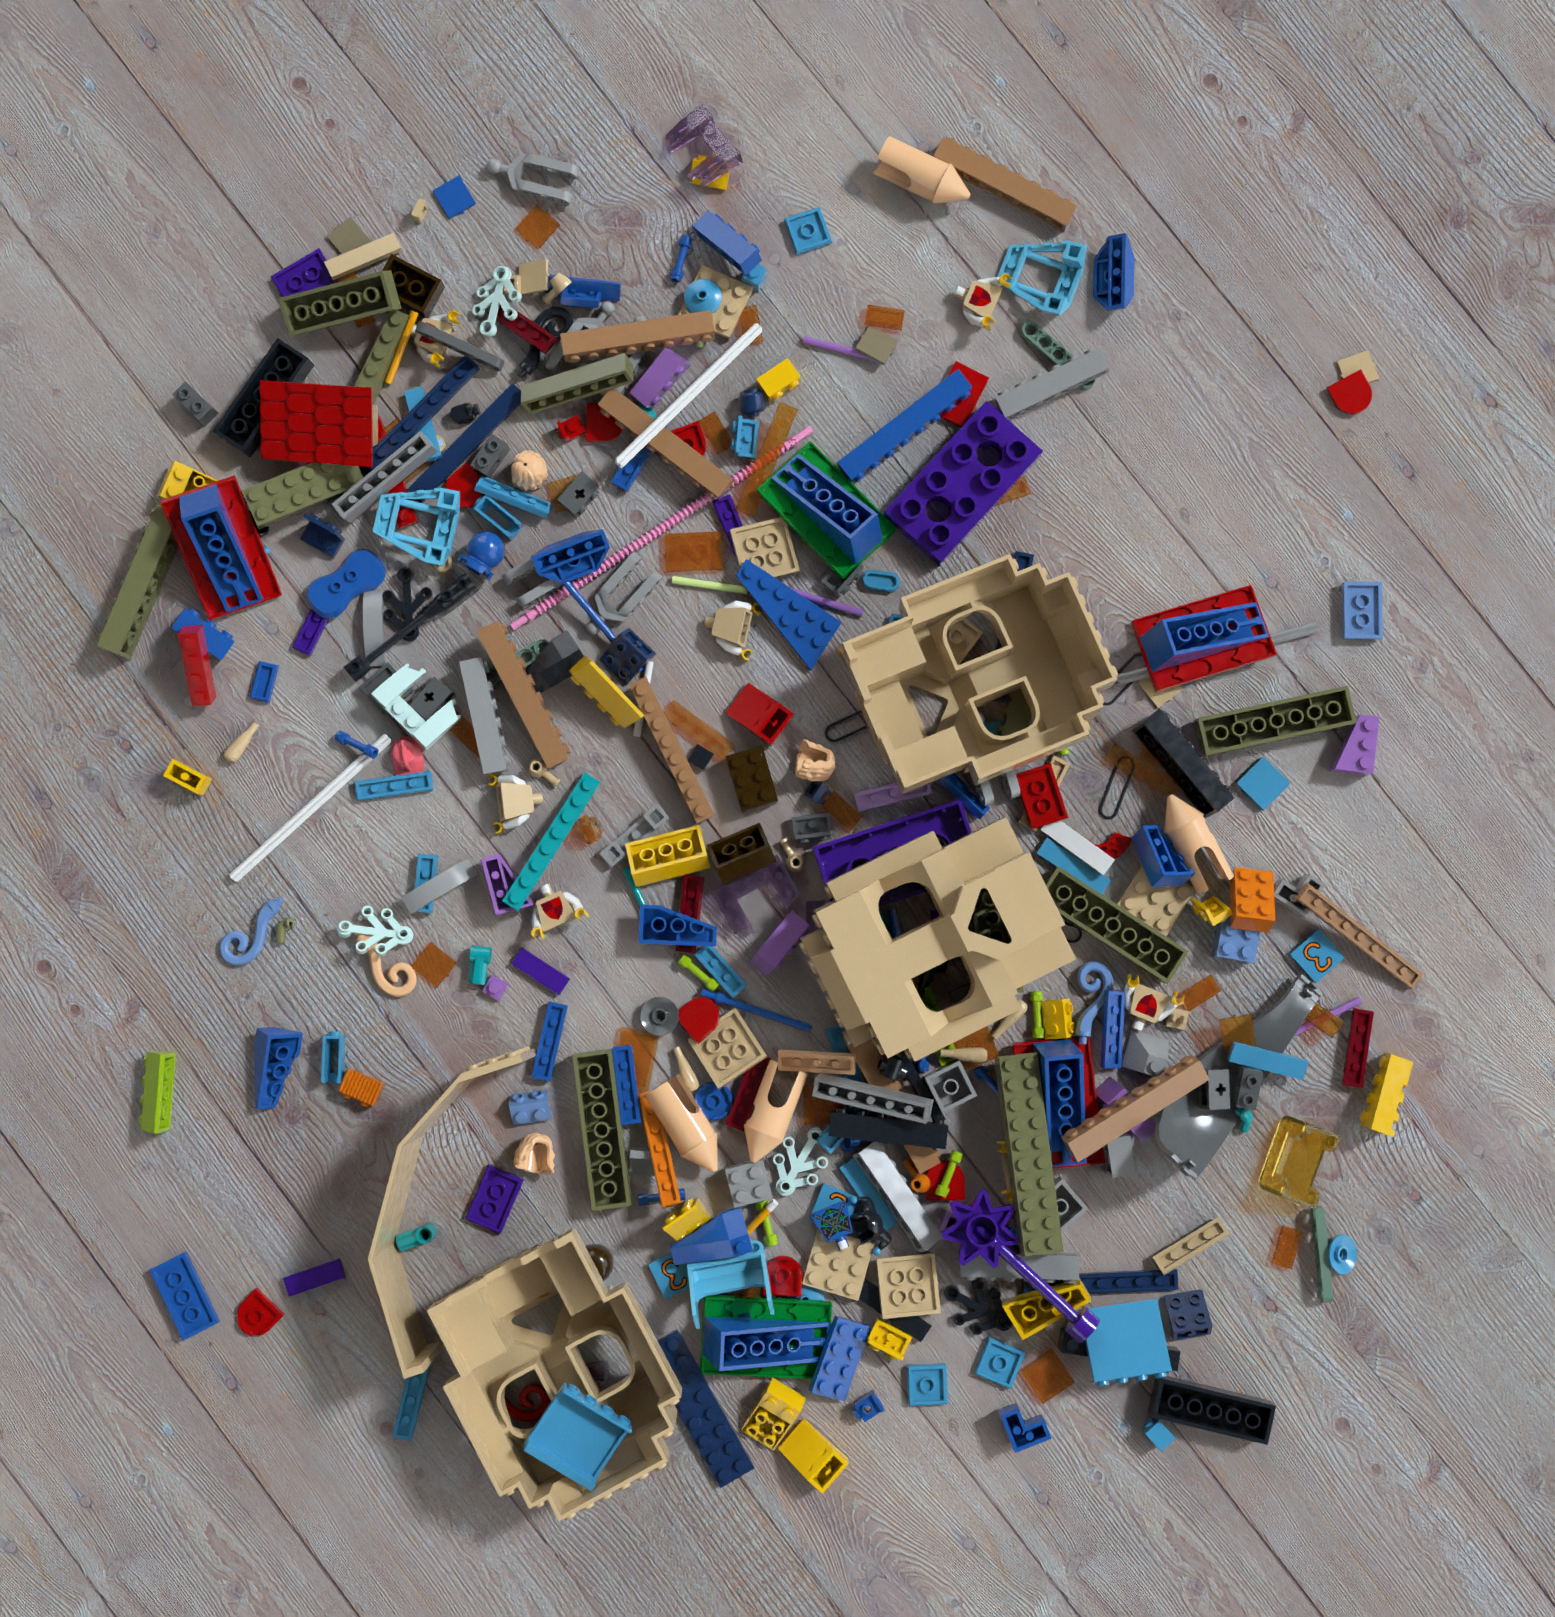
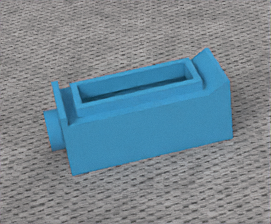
[474,495,523,541]
[321,1031,346,1083]

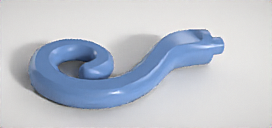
[219,897,284,966]
[1075,961,1113,1044]

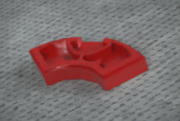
[1094,832,1132,859]

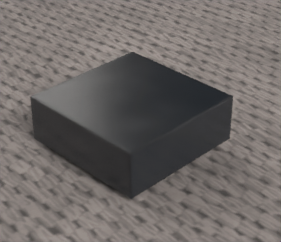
[688,744,714,770]

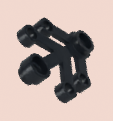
[382,567,433,642]
[944,1278,1013,1335]

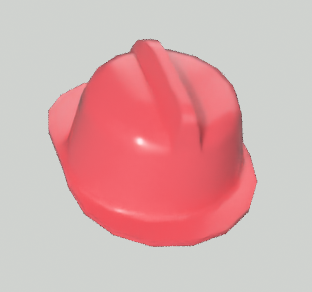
[391,736,424,775]

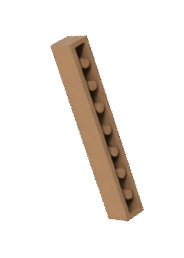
[933,136,1077,232]
[560,310,715,363]
[598,388,734,500]
[476,621,571,769]
[629,677,714,824]
[842,1036,941,1174]
[1061,1055,1209,1162]

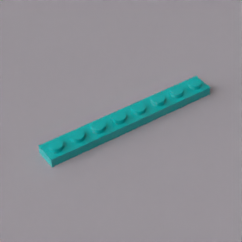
[502,772,601,912]

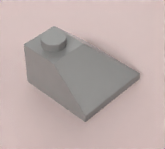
[1121,1029,1169,1076]

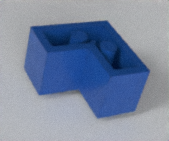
[998,1403,1052,1453]

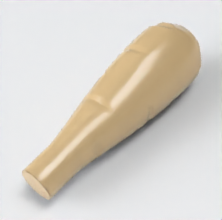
[224,721,260,762]
[991,999,1028,1040]
[673,1046,699,1092]
[940,1047,987,1063]

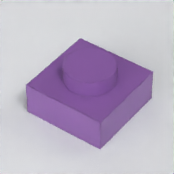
[482,974,509,1001]

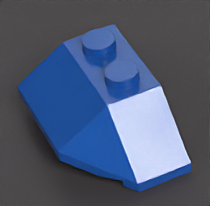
[1093,233,1135,311]
[531,529,610,584]

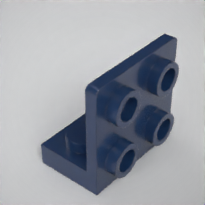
[300,513,345,558]
[599,628,657,685]
[1164,1289,1213,1341]

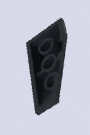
[526,630,584,693]

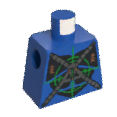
[810,1200,853,1250]

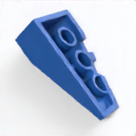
[638,905,717,947]
[254,1027,303,1110]
[669,1207,753,1265]

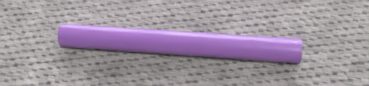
[803,336,876,362]
[791,588,864,617]
[1294,997,1362,1037]

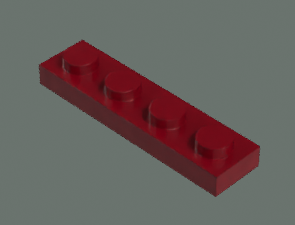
[488,305,558,355]
[675,875,705,953]
[1341,1008,1374,1088]
[726,1057,771,1132]

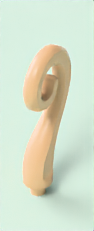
[355,934,417,997]

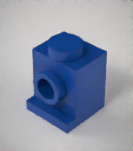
[853,1390,885,1422]

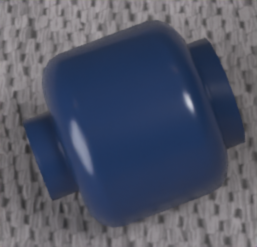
[739,389,765,417]

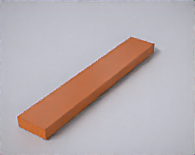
[638,1091,681,1209]

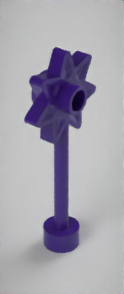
[941,1189,1100,1343]

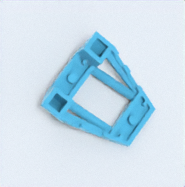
[997,241,1087,316]
[373,488,460,566]

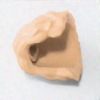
[512,450,548,492]
[795,739,835,781]
[514,1132,555,1175]

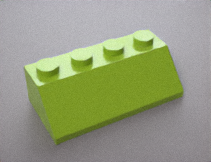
[139,1051,176,1134]

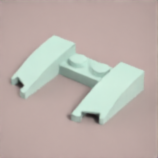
[371,664,461,751]

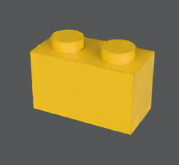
[756,358,801,402]
[163,759,212,795]

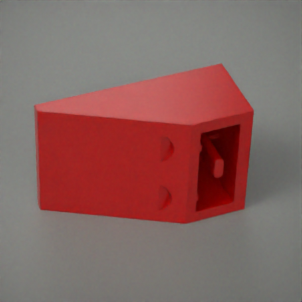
[725,683,794,747]

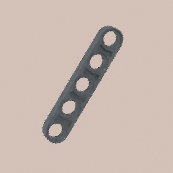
[415,321,505,371]

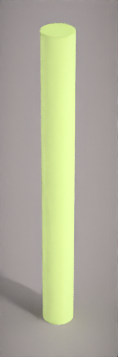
[672,576,747,594]

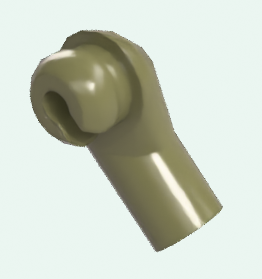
[275,917,295,943]

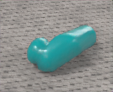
[1235,1107,1253,1133]

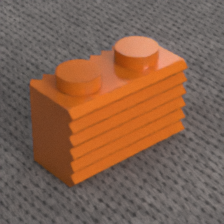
[338,1068,386,1107]

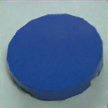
[695,1081,733,1121]

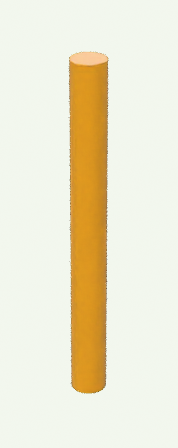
[384,310,419,385]

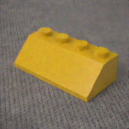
[569,655,644,728]
[625,825,711,887]

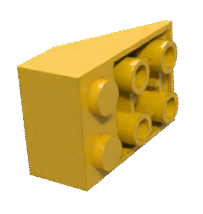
[157,461,218,499]
[663,1197,711,1241]
[740,1377,806,1451]
[778,1418,849,1494]

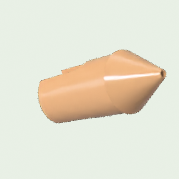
[873,136,971,204]
[1164,794,1234,894]
[744,1060,808,1163]
[645,1074,718,1172]

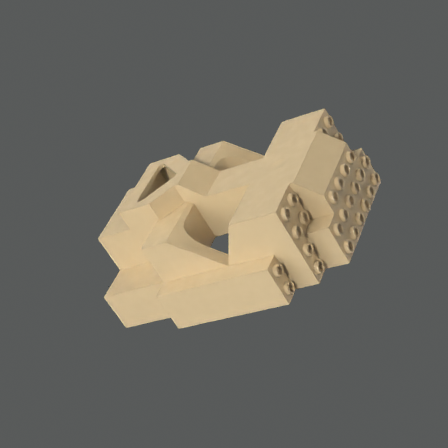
[841,554,1118,794]
[799,817,1076,1062]
[427,1227,682,1521]

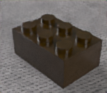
[382,254,445,318]
[725,746,778,813]
[707,822,777,885]

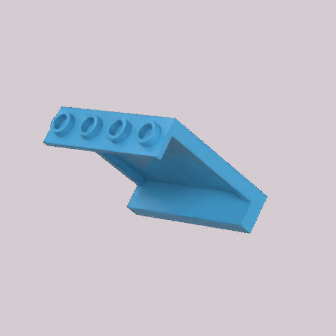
[1085,1299,1172,1387]
[524,1383,632,1491]

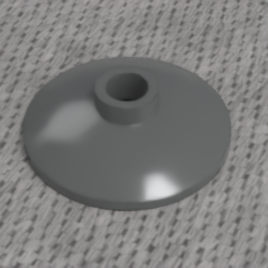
[640,997,679,1036]

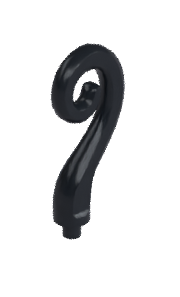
[517,307,573,378]

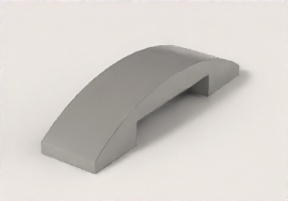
[363,590,386,667]
[600,803,670,868]
[401,859,478,915]

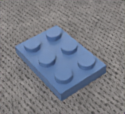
[1342,582,1383,640]

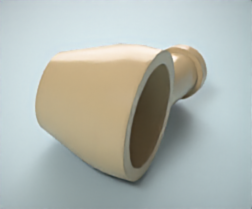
[542,273,572,304]
[528,758,561,788]
[779,837,805,872]

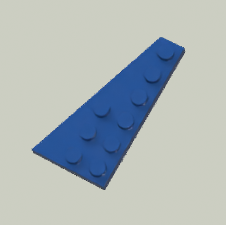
[735,559,842,670]

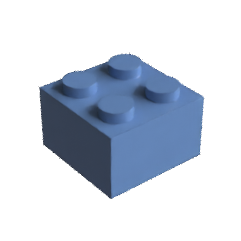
[1211,919,1260,963]

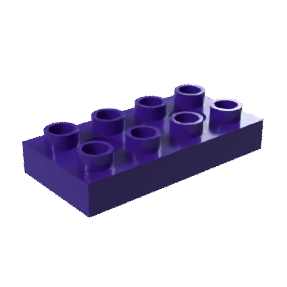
[884,400,1043,566]
[813,799,971,907]

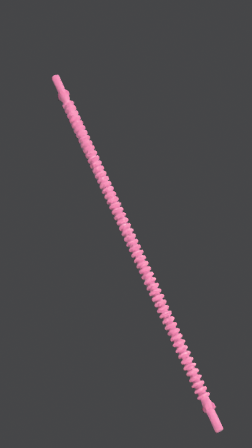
[510,426,814,630]

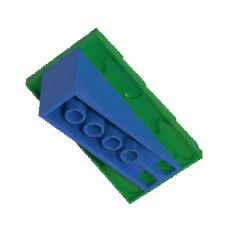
[757,441,896,580]
[700,1295,832,1379]

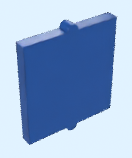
[433,176,476,219]

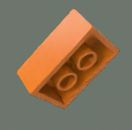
[1229,867,1275,933]

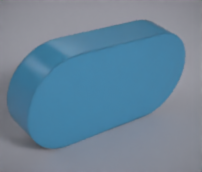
[862,570,900,592]

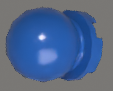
[457,531,505,581]

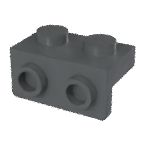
[821,564,864,597]
[791,813,833,843]

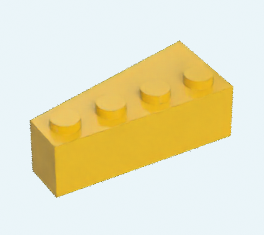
[1359,1053,1413,1137]
[1002,1278,1091,1340]

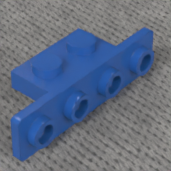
[545,274,621,309]

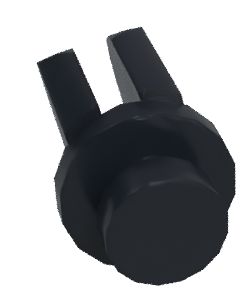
[450,403,481,424]

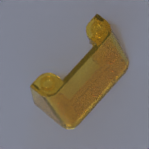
[1259,1116,1341,1209]

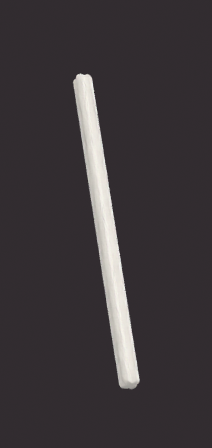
[615,323,762,468]
[229,734,392,882]

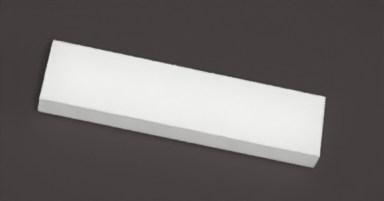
[1041,821,1115,876]

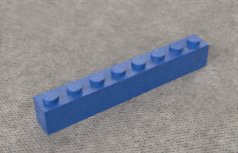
[837,369,972,483]

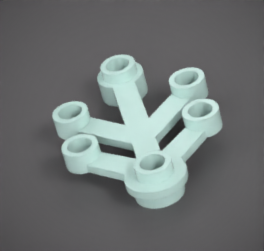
[472,266,522,337]
[337,906,413,957]
[773,1127,828,1196]

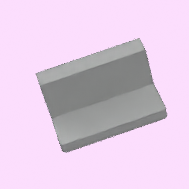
[630,1148,654,1174]

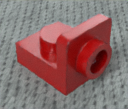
[555,415,586,443]

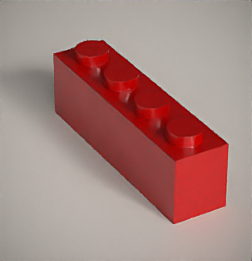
[178,625,216,706]

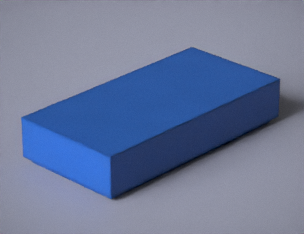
[250,661,279,703]

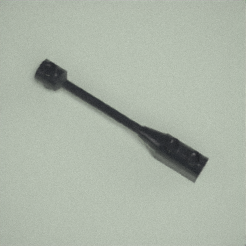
[344,573,479,682]
[877,960,949,1081]

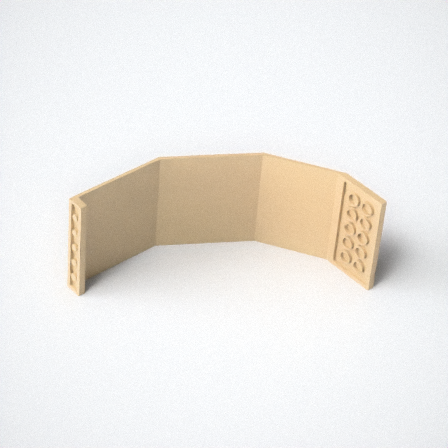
[368,1046,537,1379]

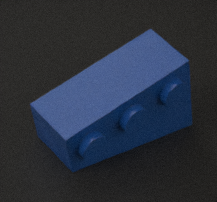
[171,608,235,660]
[1131,825,1195,887]

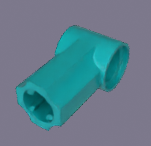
[468,945,492,985]
[396,1223,437,1251]

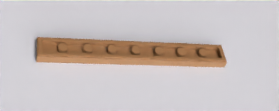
[1294,883,1423,990]

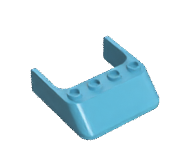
[687,1240,775,1329]

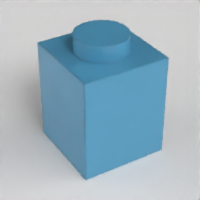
[741,264,767,292]
[1142,1418,1176,1452]

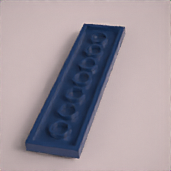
[657,1329,755,1488]

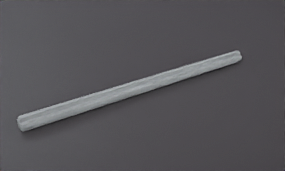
[1116,623,1319,685]

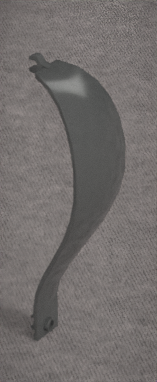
[1155,974,1322,1181]

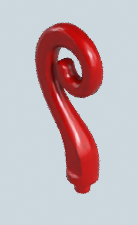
[504,1383,551,1422]

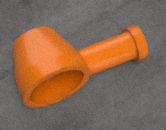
[902,1158,930,1193]

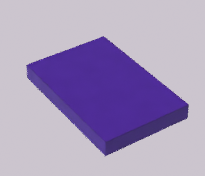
[270,248,339,297]
[465,1164,524,1234]

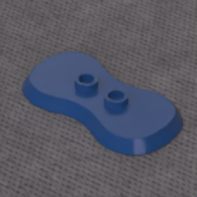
[305,549,386,618]

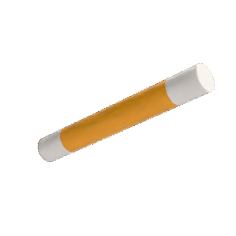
[747,1199,778,1235]

